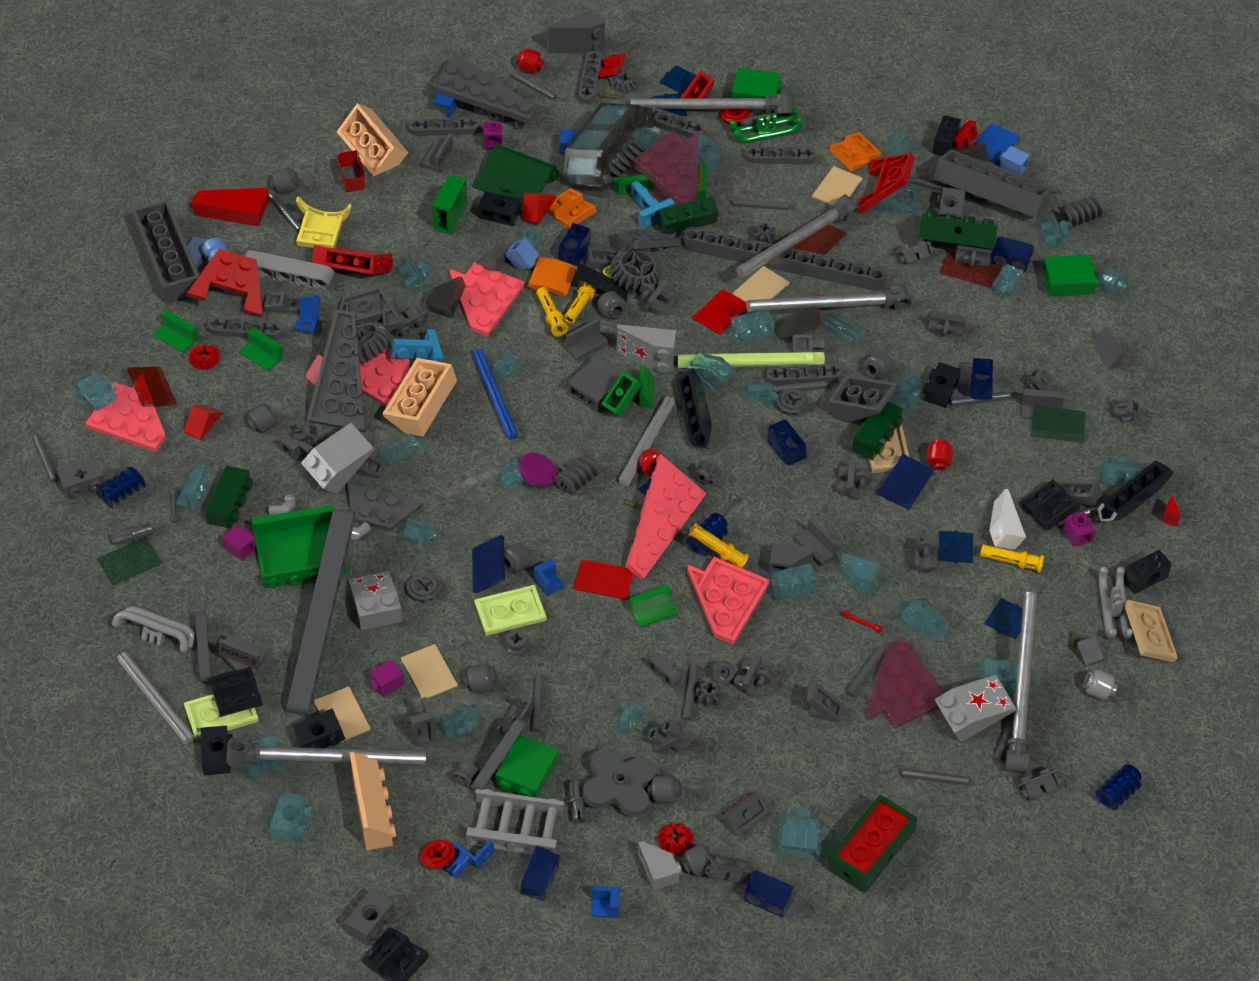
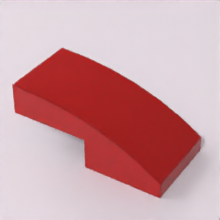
[598,52,626,77]
[954,120,978,154]

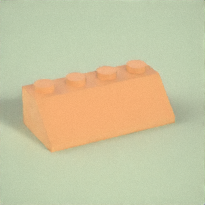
[337,103,409,176]
[382,358,457,437]
[350,752,396,850]

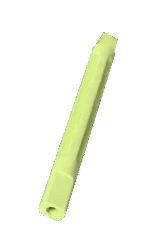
[677,352,825,368]

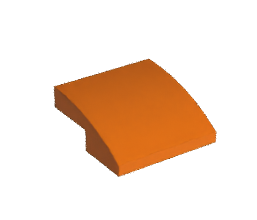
[829,132,882,172]
[547,188,597,230]
[527,257,577,298]

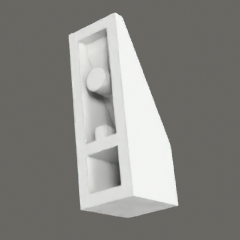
[989,489,1026,549]

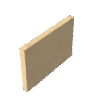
[812,166,863,205]
[732,266,790,303]
[401,644,458,699]
[313,687,371,742]

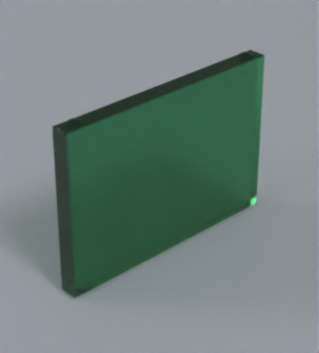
[1031,405,1086,443]
[97,537,162,585]

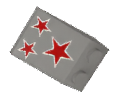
[617,324,676,373]
[348,571,402,630]
[935,675,1017,742]

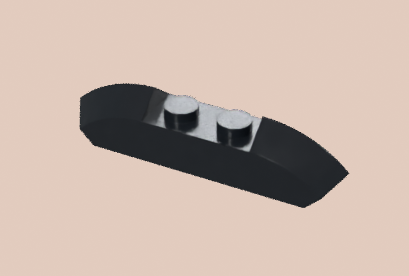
[676,368,712,448]
[1097,460,1174,522]

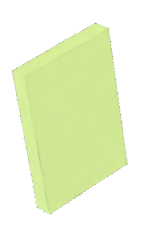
[474,585,547,636]
[184,694,259,740]

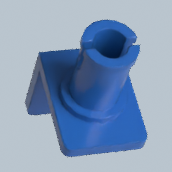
[295,295,321,333]
[446,841,495,879]

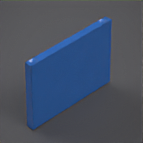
[968,123,1020,165]

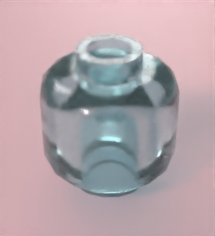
[1098,268,1128,295]

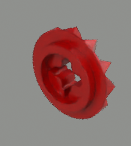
[721,109,750,125]
[188,343,220,370]
[658,822,693,855]
[420,840,456,870]

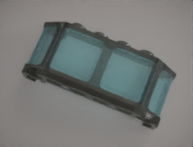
[563,103,657,192]

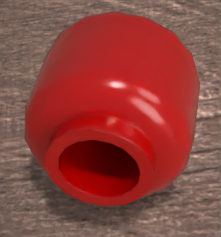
[516,48,544,74]
[927,439,953,471]
[639,448,666,477]

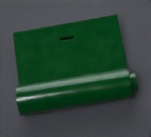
[472,144,559,206]

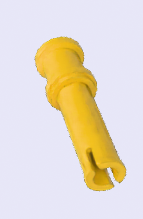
[563,282,599,325]
[536,287,568,337]
[689,524,749,568]
[980,544,1045,574]

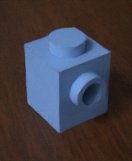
[999,146,1030,175]
[505,238,540,271]

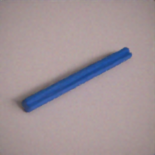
[473,349,518,440]

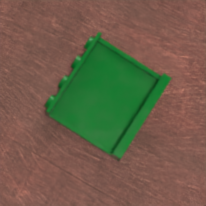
[252,504,347,589]

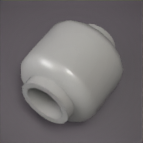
[1083,669,1117,700]

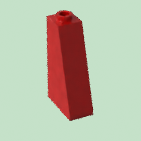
[190,188,270,227]

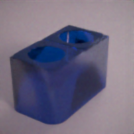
[558,223,591,266]
[991,236,1034,273]
[969,358,993,400]
[768,419,807,465]
[520,846,560,901]
[744,870,796,918]

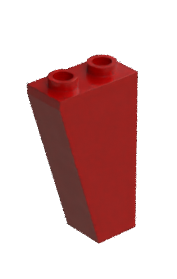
[312,244,393,274]

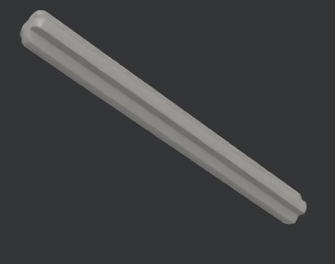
[619,396,674,486]
[117,652,194,745]

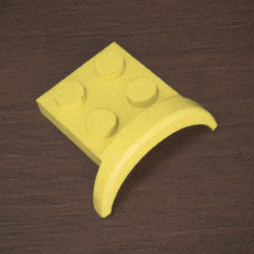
[296,197,352,248]

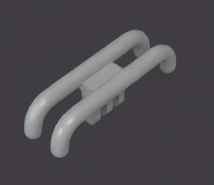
[1099,567,1133,639]
[112,606,196,653]

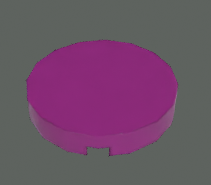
[519,452,558,488]

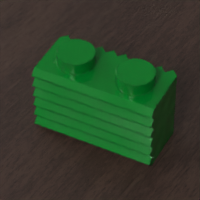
[601,371,642,417]

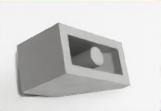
[638,841,682,890]

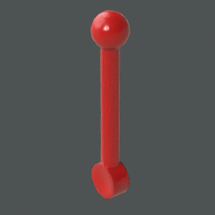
[841,611,883,633]

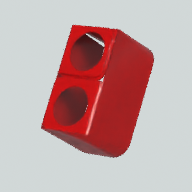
[337,150,365,192]

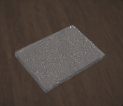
[527,305,578,333]

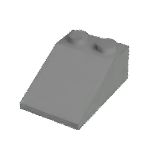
[301,423,375,494]

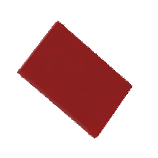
[692,289,747,335]
[573,559,634,600]

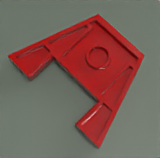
[858,153,915,214]
[186,249,263,317]

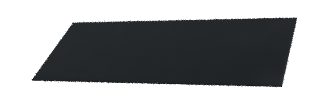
[575,262,628,301]

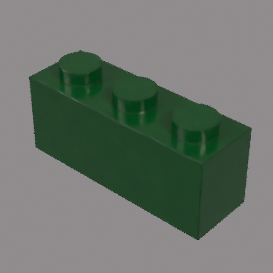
[658,197,719,235]
[852,402,904,461]
[205,465,253,529]

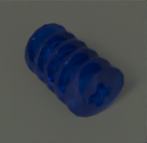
[99,467,146,508]
[685,512,728,557]
[1095,764,1142,811]

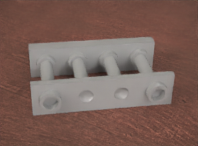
[466,789,564,858]

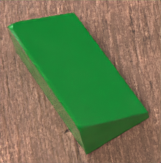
[639,365,655,408]

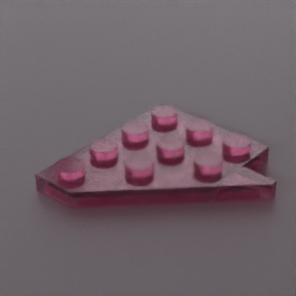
[633,129,700,205]
[866,638,945,729]

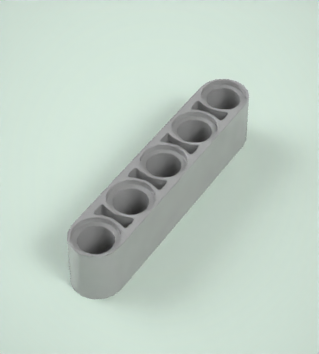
[244,250,334,291]

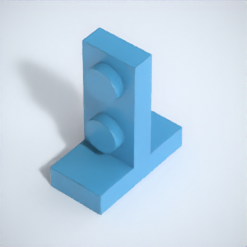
[631,181,674,229]
[389,329,444,362]

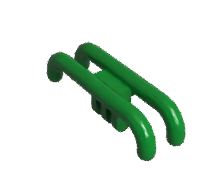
[729,108,804,143]

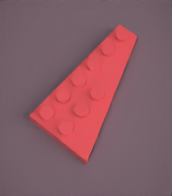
[626,454,707,579]

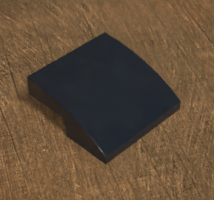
[1020,479,1080,531]
[209,667,263,717]
[361,928,429,981]

